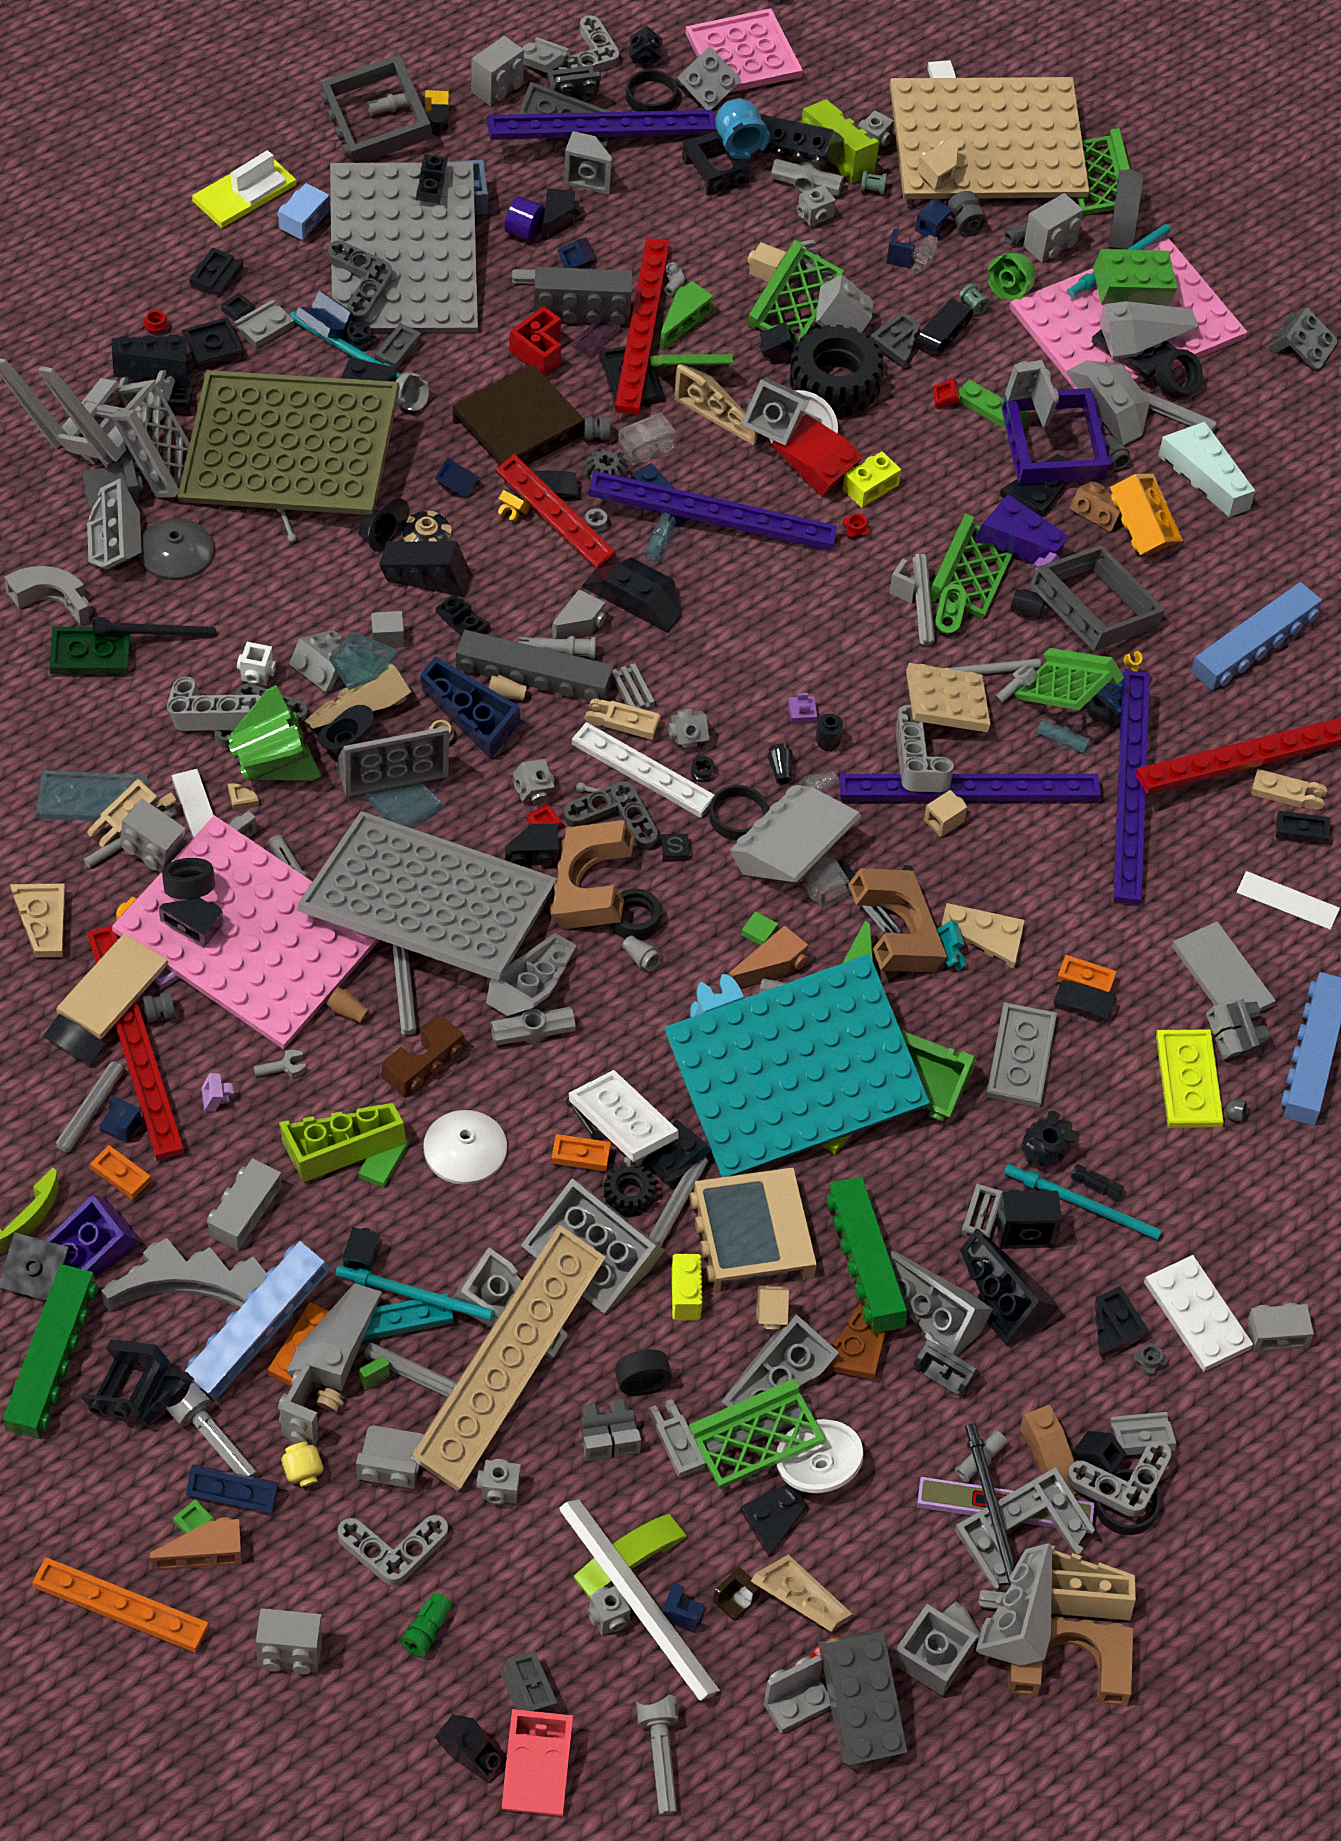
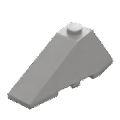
[486,933,576,1016]
[287,1284,382,1391]

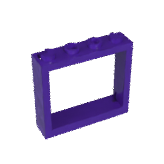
[1001,388,1112,485]

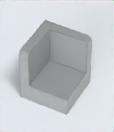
[889,559,917,603]
[371,611,404,648]

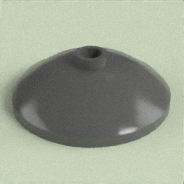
[138,518,214,581]

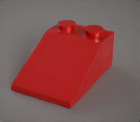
[771,414,863,497]

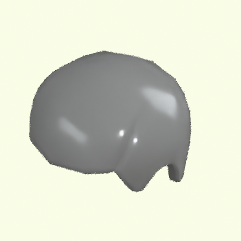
[395,372,429,411]

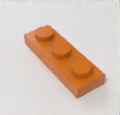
[267,1302,329,1386]

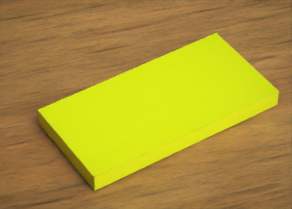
[192,159,297,228]
[1156,1030,1224,1128]

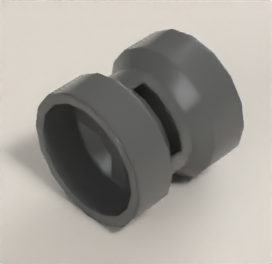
[584,416,610,441]
[142,991,175,1023]

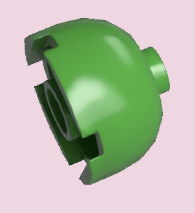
[988,252,1036,301]

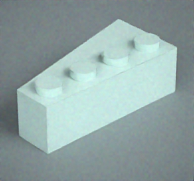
[1158,422,1255,517]

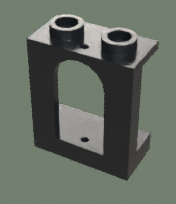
[682,131,750,196]
[81,1339,170,1419]

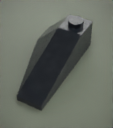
[960,1229,1059,1345]

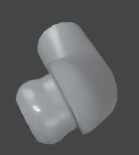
[664,262,685,297]

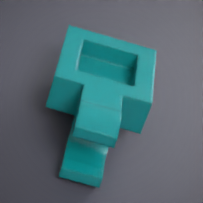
[937,920,967,971]

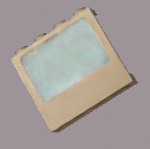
[690,1168,816,1292]

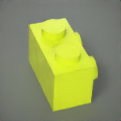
[843,451,901,508]

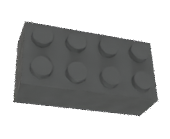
[534,267,632,325]
[818,1629,907,1765]

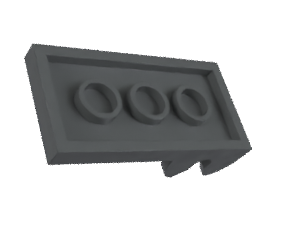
[518,82,610,148]

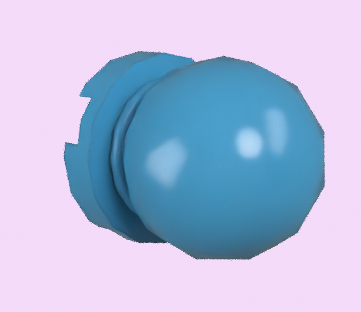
[715,98,770,159]

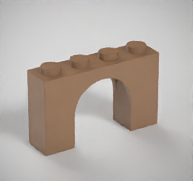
[550,820,635,929]
[848,868,947,972]
[1007,1616,1133,1706]

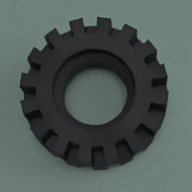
[604,1162,655,1217]

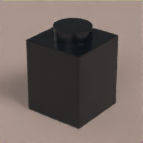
[759,322,798,365]
[343,1227,380,1271]
[1073,1431,1126,1474]

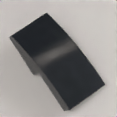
[416,154,448,204]
[533,470,578,499]
[435,594,491,636]
[1053,980,1117,1022]
[43,1014,106,1067]

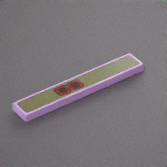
[917,1477,1094,1534]

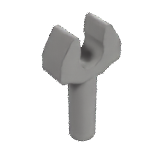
[995,665,1038,704]
[253,1049,306,1079]

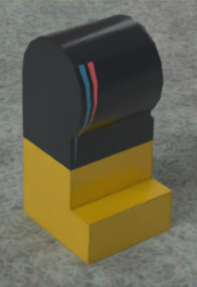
[425,90,449,136]

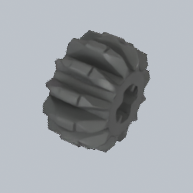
[585,448,627,482]

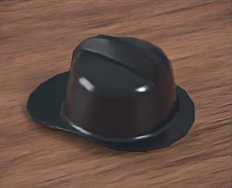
[358,498,409,552]
[318,705,374,758]

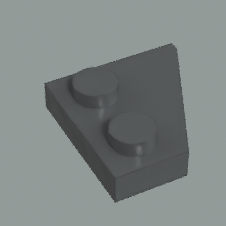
[870,311,920,367]

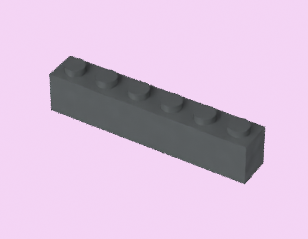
[456,630,613,702]

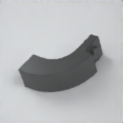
[1108,169,1143,249]

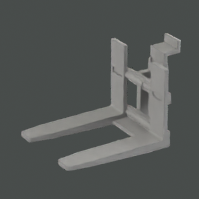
[0,358,166,467]

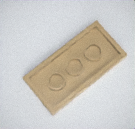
[56,933,168,1040]

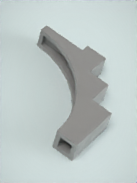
[101,1238,293,1326]

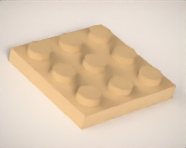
[906,663,990,732]

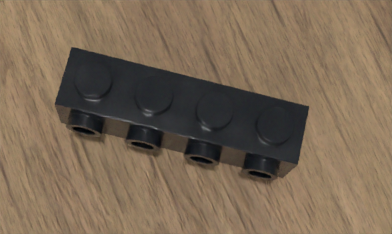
[757,114,844,166]

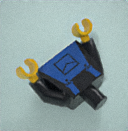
[1075,651,1143,728]

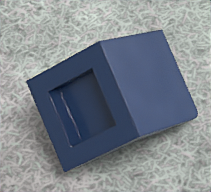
[915,198,952,241]
[886,228,916,269]
[557,237,596,268]
[435,457,479,498]
[99,1095,142,1143]
[662,1583,705,1633]

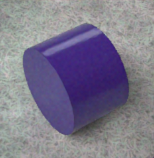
[505,196,545,241]

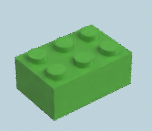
[1093,249,1178,306]

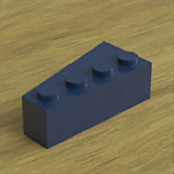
[420,656,521,759]

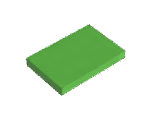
[649,354,733,367]

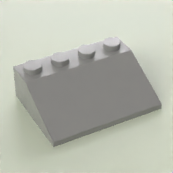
[338,726,449,797]
[730,785,861,882]
[521,1179,665,1314]

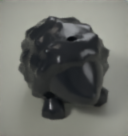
[1021,1111,1077,1167]

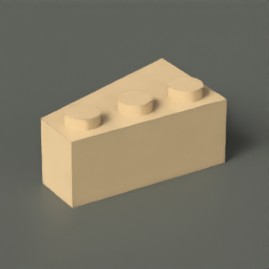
[1051,1545,1136,1620]

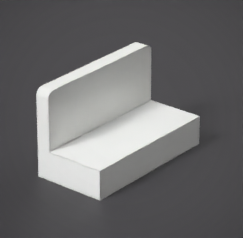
[231,150,286,204]

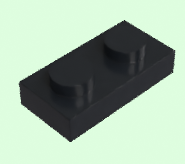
[1275,810,1330,844]

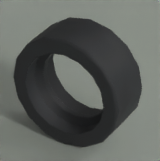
[1156,349,1203,397]
[162,858,215,900]
[611,888,661,940]
[614,1349,672,1396]

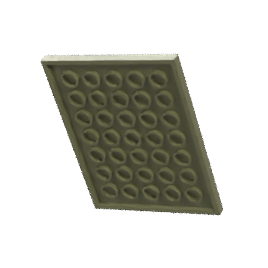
[178,370,400,515]

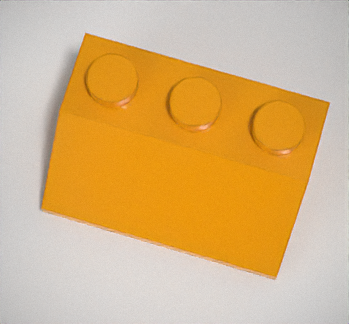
[1110,474,1183,555]

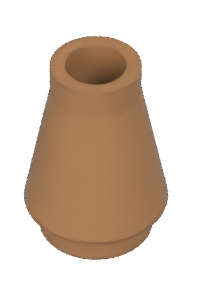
[327,987,369,1023]

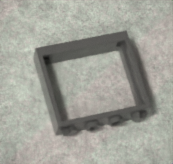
[320,54,433,163]
[1030,545,1166,651]

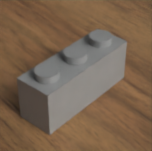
[207,1158,282,1251]

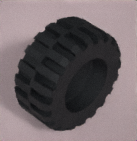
[789,324,884,417]

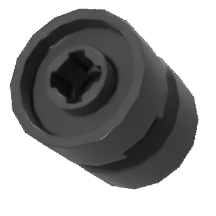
[948,191,988,236]

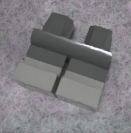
[1206,999,1270,1061]
[581,1399,641,1462]

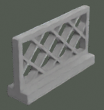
[111,380,190,498]

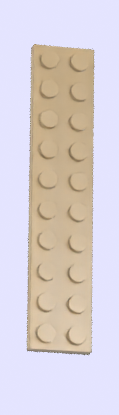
[409,1225,605,1491]

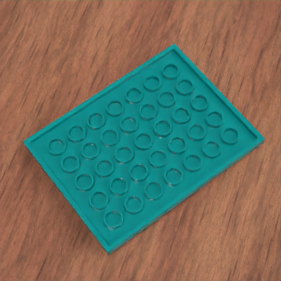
[664,954,930,1178]

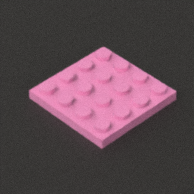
[685,8,803,93]

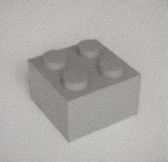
[471,36,524,106]
[1023,193,1083,263]
[120,798,185,872]
[892,1604,978,1696]
[256,1608,322,1674]

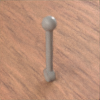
[277,509,297,543]
[576,782,628,802]

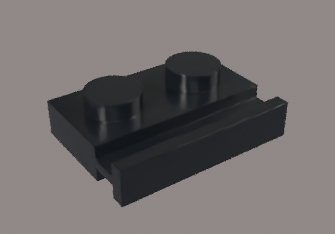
[189,247,244,298]

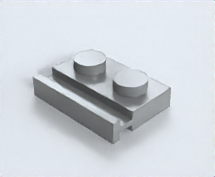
[522,37,571,73]
[234,300,295,349]
[1110,1412,1176,1456]

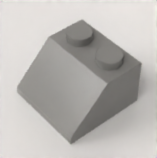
[564,131,612,194]
[816,274,874,333]
[741,378,811,446]

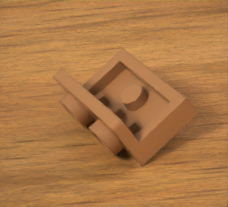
[1070,482,1122,531]

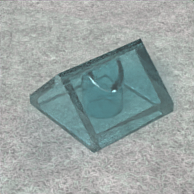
[329,631,399,690]

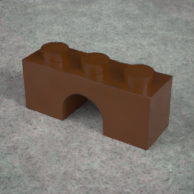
[381,1014,464,1098]

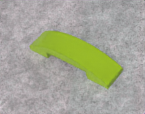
[0,1168,59,1254]
[574,1514,687,1599]

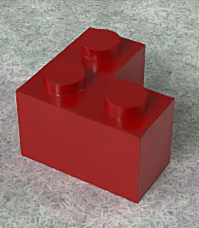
[509,306,562,376]

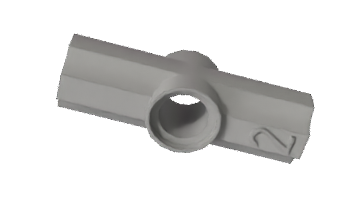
[771,159,844,196]
[490,1007,576,1046]

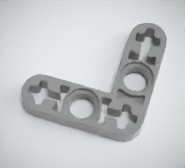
[557,15,619,72]
[1067,1441,1171,1517]
[337,1515,448,1586]

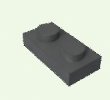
[375,323,421,368]

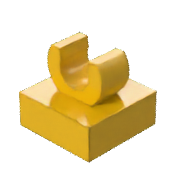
[498,490,531,522]

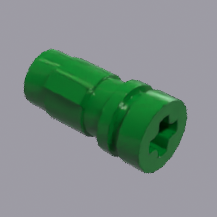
[400,1593,453,1657]

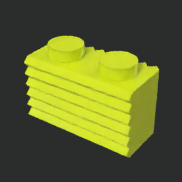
[671,1254,703,1321]

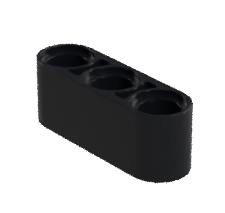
[916,298,973,357]

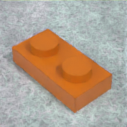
[1057,955,1117,993]
[551,1134,611,1171]
[90,1145,151,1200]

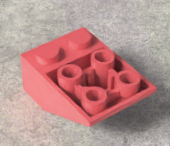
[501,1709,573,1816]

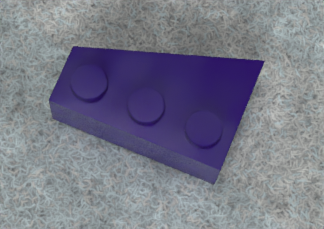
[974,494,1069,563]

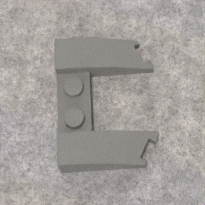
[955,1467,1095,1590]

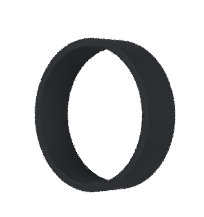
[626,69,677,112]
[709,785,768,841]
[1094,1469,1160,1535]

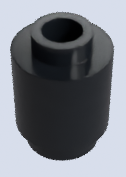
[1011,589,1049,620]
[815,714,843,751]

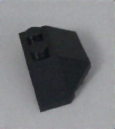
[582,557,681,633]

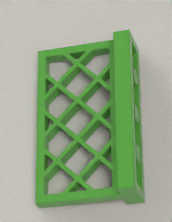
[1077,128,1130,216]
[747,240,844,342]
[930,513,1013,619]
[1013,648,1124,710]
[689,1379,825,1489]

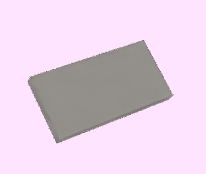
[1172,921,1276,1012]
[986,1002,1057,1108]

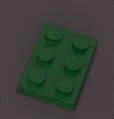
[49,627,131,674]

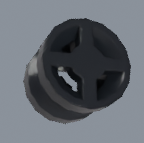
[347,321,371,352]

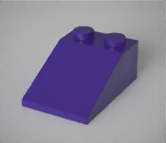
[45,1194,140,1276]

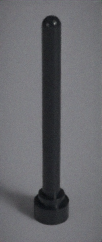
[92,617,217,638]

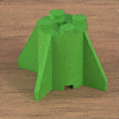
[228,685,321,782]

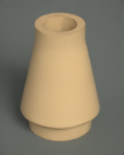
[488,674,526,701]

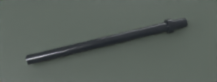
[965,1423,1016,1587]

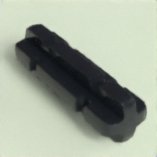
[1071,1164,1124,1200]

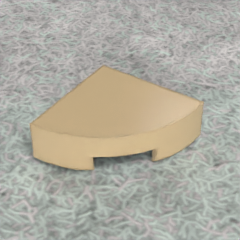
[228,783,259,810]
[152,792,176,812]

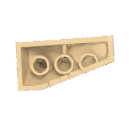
[304,660,411,729]

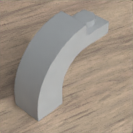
[5,566,91,626]

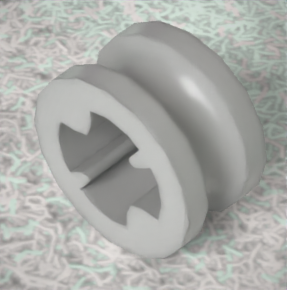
[585,508,607,534]

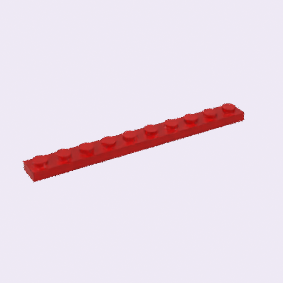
[615,238,670,415]
[1135,717,1341,794]
[87,925,184,1161]

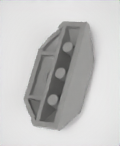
[1066,360,1150,446]
[87,478,142,569]

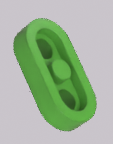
[935,584,967,635]

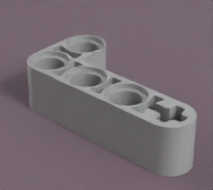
[167,676,261,731]
[895,705,954,792]

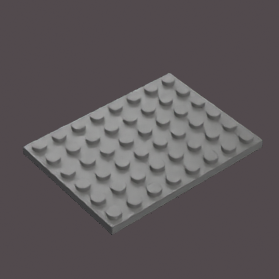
[330,163,478,333]
[298,811,557,981]

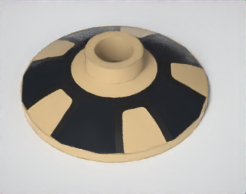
[401,511,452,542]

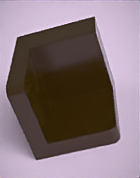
[713,1567,761,1620]

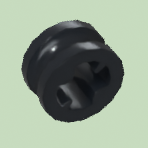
[691,756,715,782]

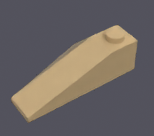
[674,364,758,445]

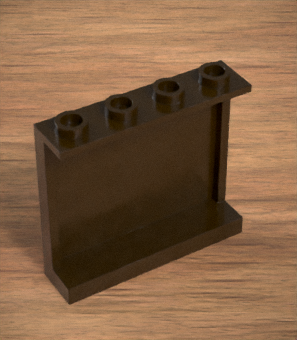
[453,364,585,467]

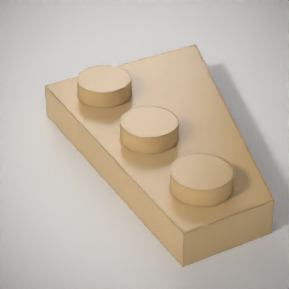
[10,884,65,957]
[941,903,1025,969]
[751,1555,852,1632]

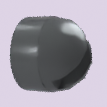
[1226,1099,1247,1122]

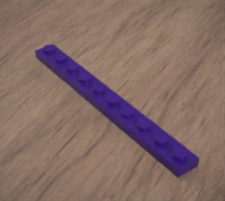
[486,110,717,140]
[588,471,837,551]
[1113,670,1150,905]
[839,774,1101,801]

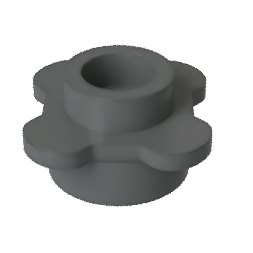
[1133,1343,1168,1375]

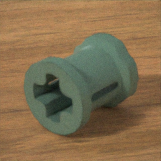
[861,171,887,195]
[959,284,990,315]

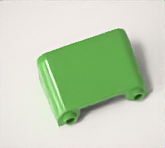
[900,1030,977,1122]

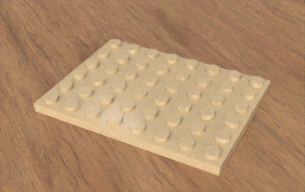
[890,77,1089,199]

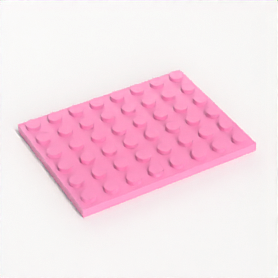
[1009,238,1248,389]
[112,815,379,1049]

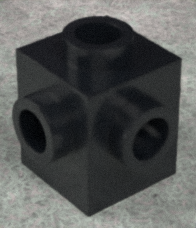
[629,26,662,69]

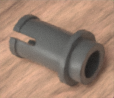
[1004,222,1028,245]

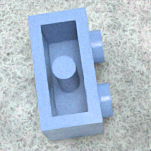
[278,183,330,240]

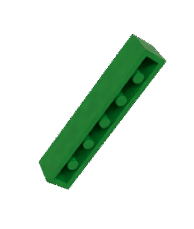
[825,1176,907,1333]
[2,1264,98,1439]

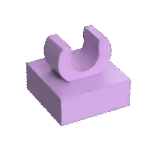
[201,1073,234,1112]

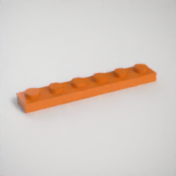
[32,1557,209,1653]

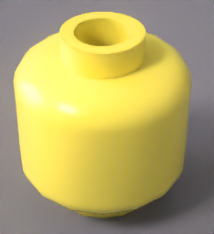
[281,1441,324,1488]

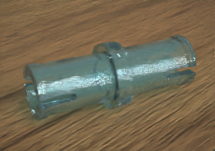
[643,513,676,562]
[1036,718,1090,754]

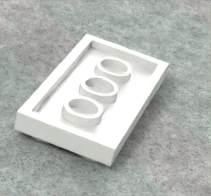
[569,1070,679,1162]
[1144,1255,1253,1372]

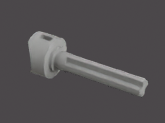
[166,1383,257,1477]
[636,1695,679,1815]

